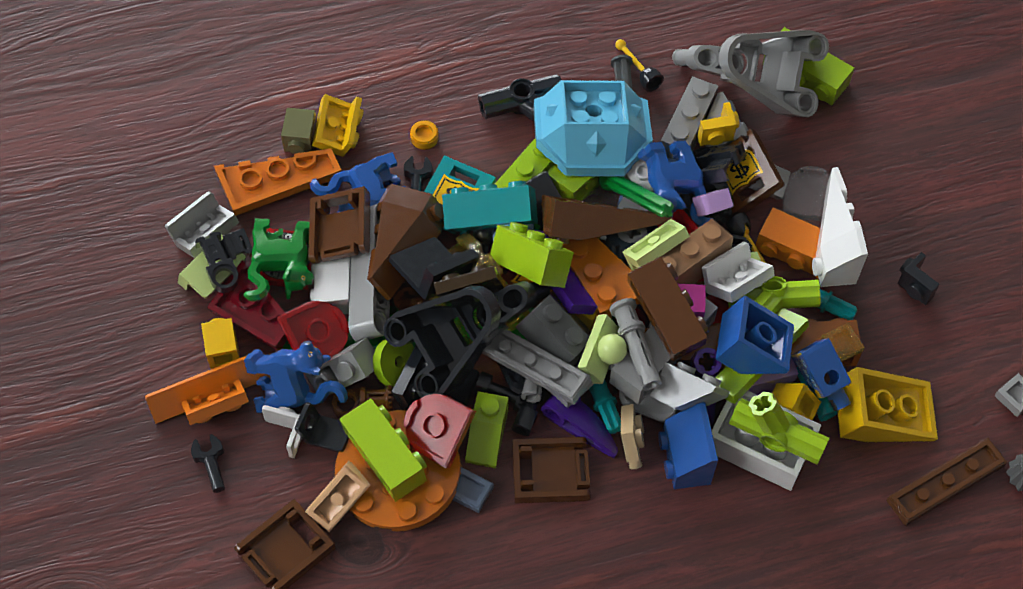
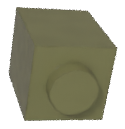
[281,108,317,154]

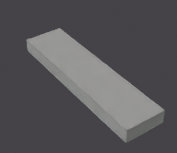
[482,330,591,404]

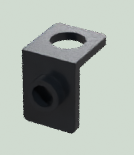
[295,402,349,452]

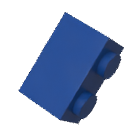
[716,295,794,374]
[658,402,718,489]

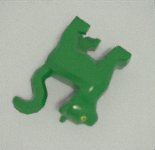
[244,218,314,302]

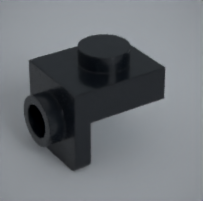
[898,252,940,306]

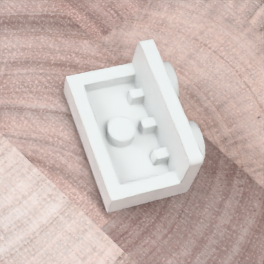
[702,242,775,303]

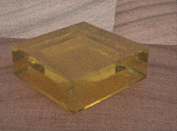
[821,323,865,362]

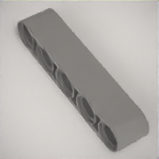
[348,204,390,342]

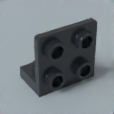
[389,237,480,301]
[392,345,480,410]

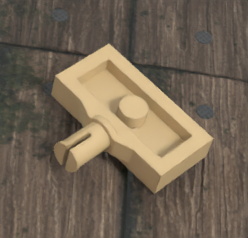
[621,404,644,469]

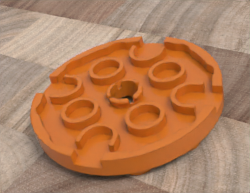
[335,410,461,531]

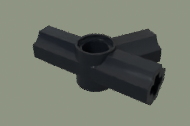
[478,74,562,122]

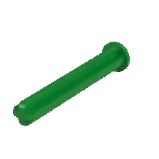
[598,176,674,218]

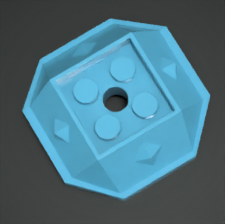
[534,80,653,176]

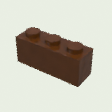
[627,256,709,361]

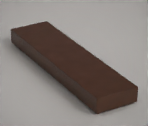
[886,438,1007,526]

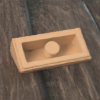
[305,461,371,532]

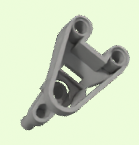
[672,30,829,117]

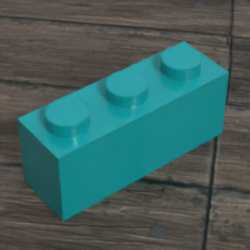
[442,181,538,233]

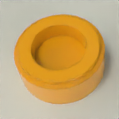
[410,121,439,150]

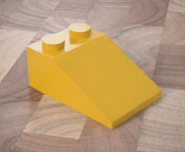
[837,367,938,442]

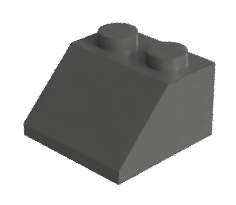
[516,291,591,363]

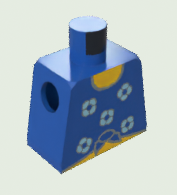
[791,338,851,411]

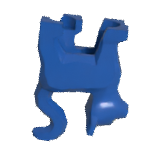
[637,140,713,227]
[310,152,406,212]
[244,341,348,413]

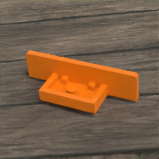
[145,355,270,425]

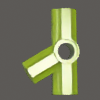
[728,276,821,314]
[729,392,829,465]

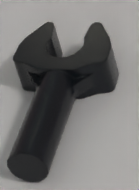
[404,156,433,191]
[191,434,225,493]

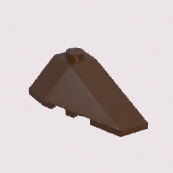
[367,184,444,300]
[542,195,672,244]

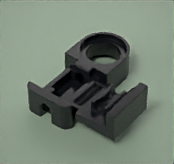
[692,142,747,185]
[195,228,253,293]

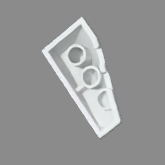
[812,167,868,287]

